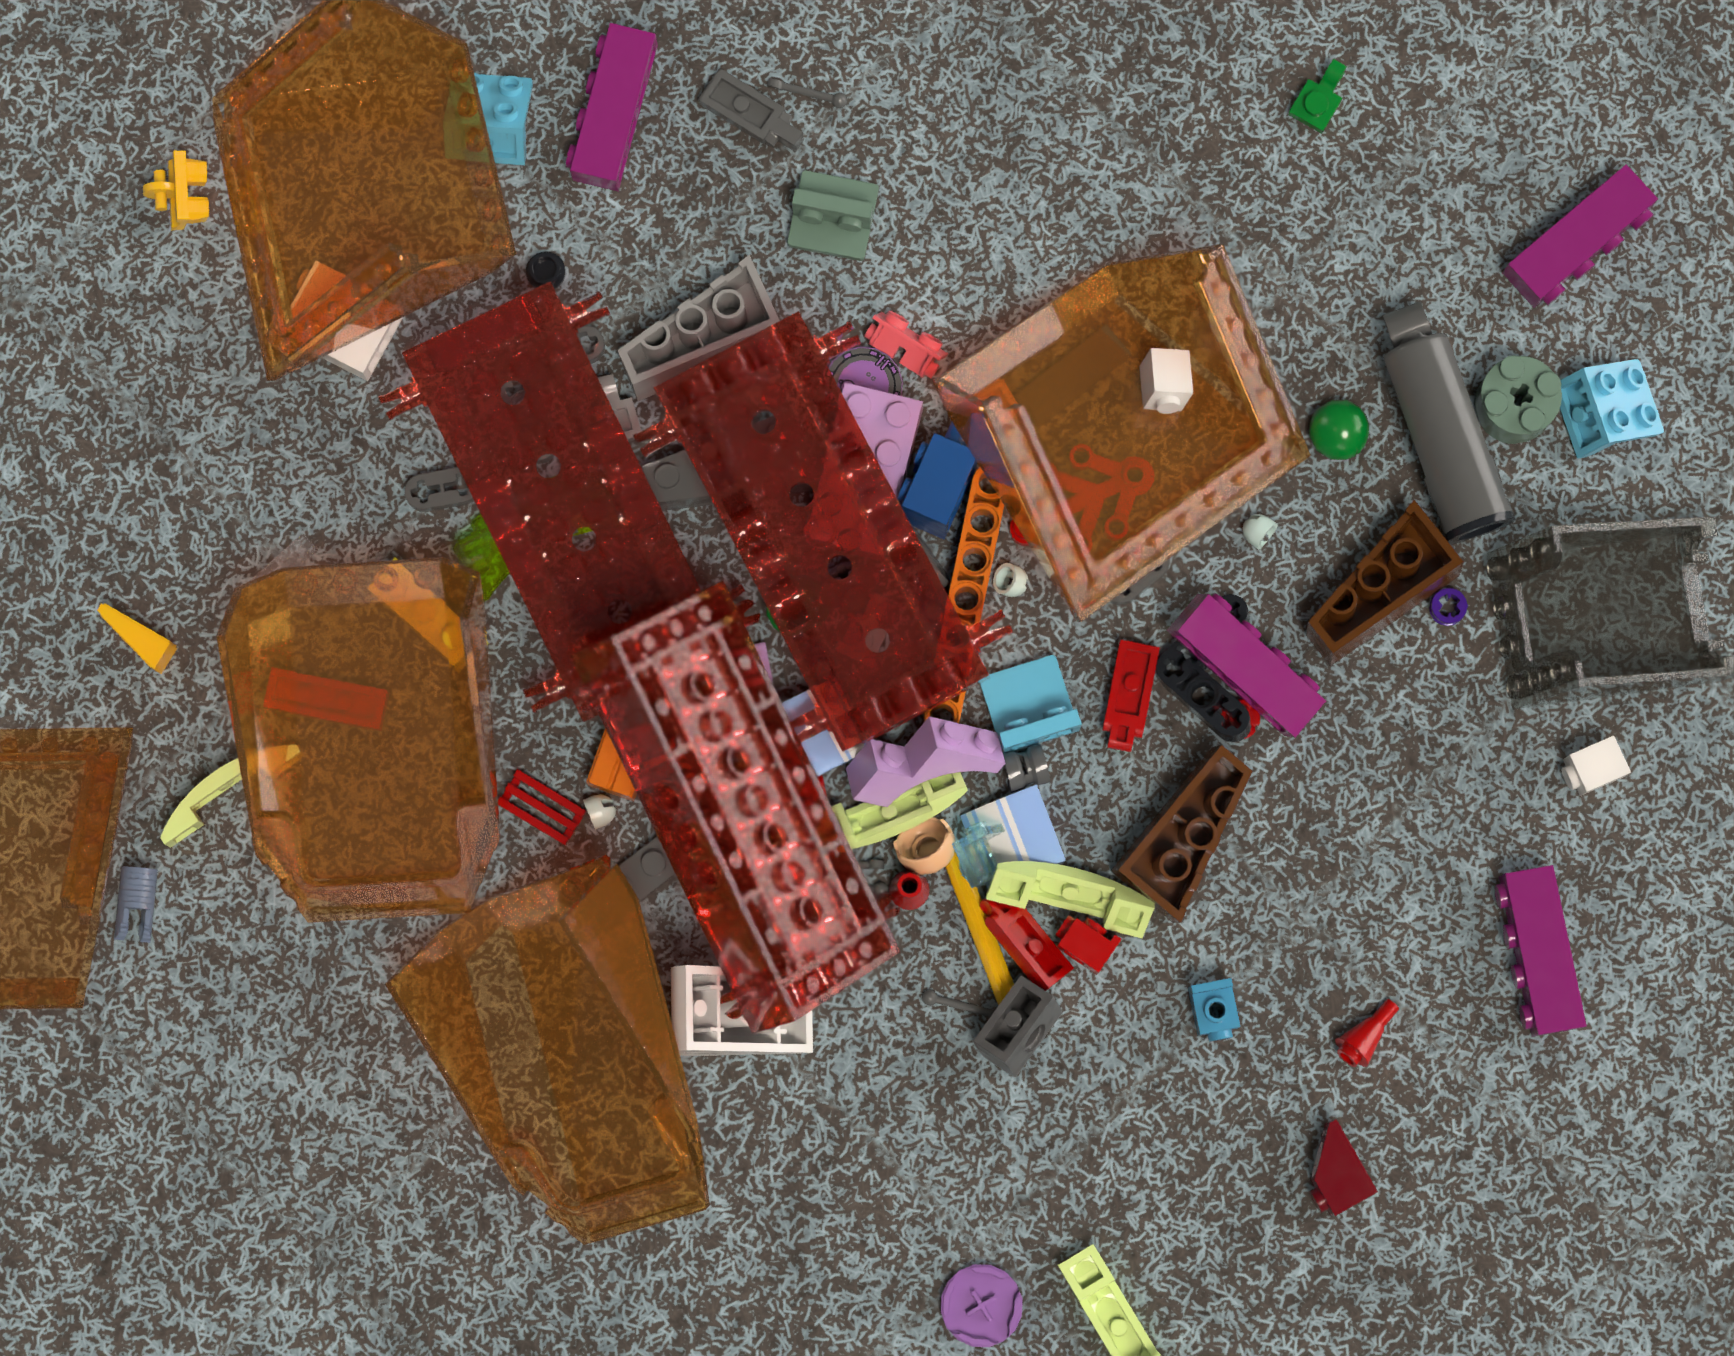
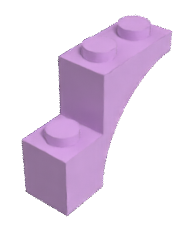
[846,716,1006,807]

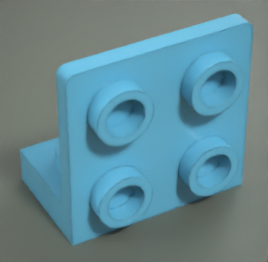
[444,73,533,165]
[1560,359,1664,459]
[979,655,1082,753]

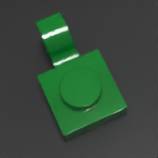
[1288,59,1347,134]

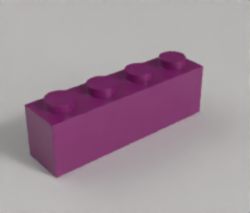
[566,23,658,192]
[1502,164,1658,308]
[1167,593,1326,738]
[1494,865,1587,1037]

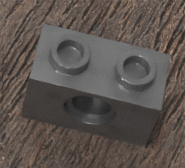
[973,976,1063,1078]

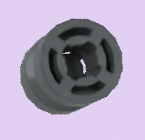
[1003,744,1050,793]

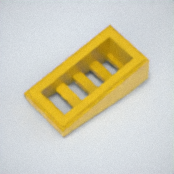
[97,603,177,674]

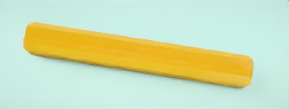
[945,851,1014,1005]

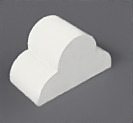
[671,965,813,1056]

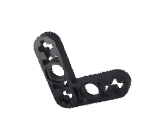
[1156,594,1252,742]

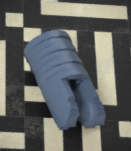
[114,866,158,943]

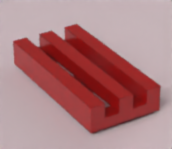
[496,769,587,846]

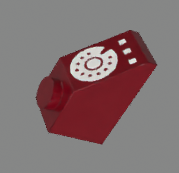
[1309,1119,1378,1216]

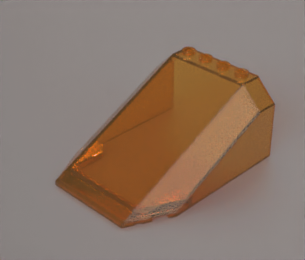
[216,557,500,923]
[385,855,710,1245]

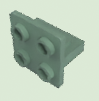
[787,170,879,261]

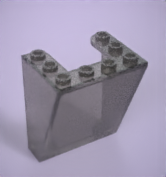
[1486,517,1734,710]

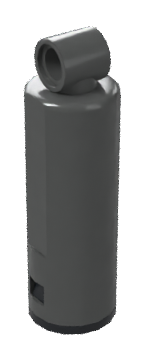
[1383,301,1516,544]

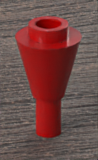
[1335,999,1399,1067]

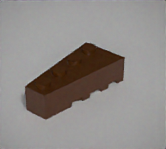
[1306,500,1464,666]
[1111,745,1253,923]

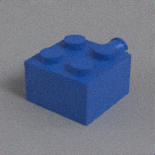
[897,408,980,540]

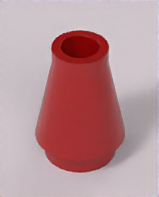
[889,870,930,910]

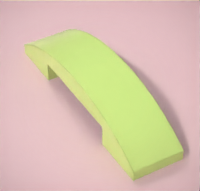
[160,744,305,848]
[804,772,968,854]
[986,861,1155,938]
[1058,1244,1161,1356]

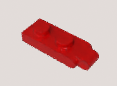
[1102,639,1160,752]
[980,898,1074,991]

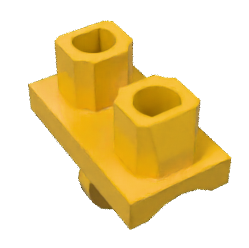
[143,150,209,231]

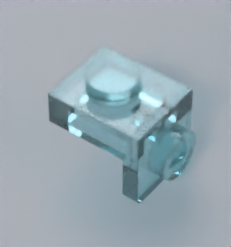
[952,821,1005,888]

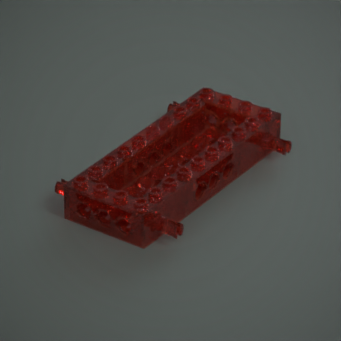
[378,281,752,722]
[633,311,1014,754]
[571,581,900,1033]

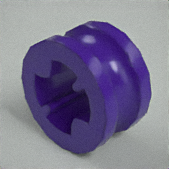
[1429,588,1468,626]

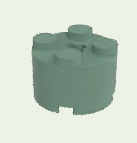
[1474,356,1562,444]

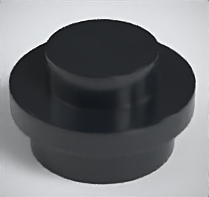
[526,252,566,292]

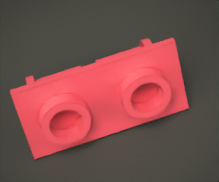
[864,311,948,379]

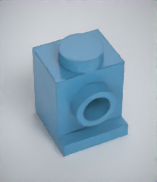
[1188,978,1241,1042]

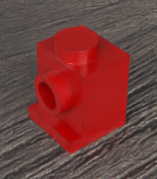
[1055,915,1122,975]

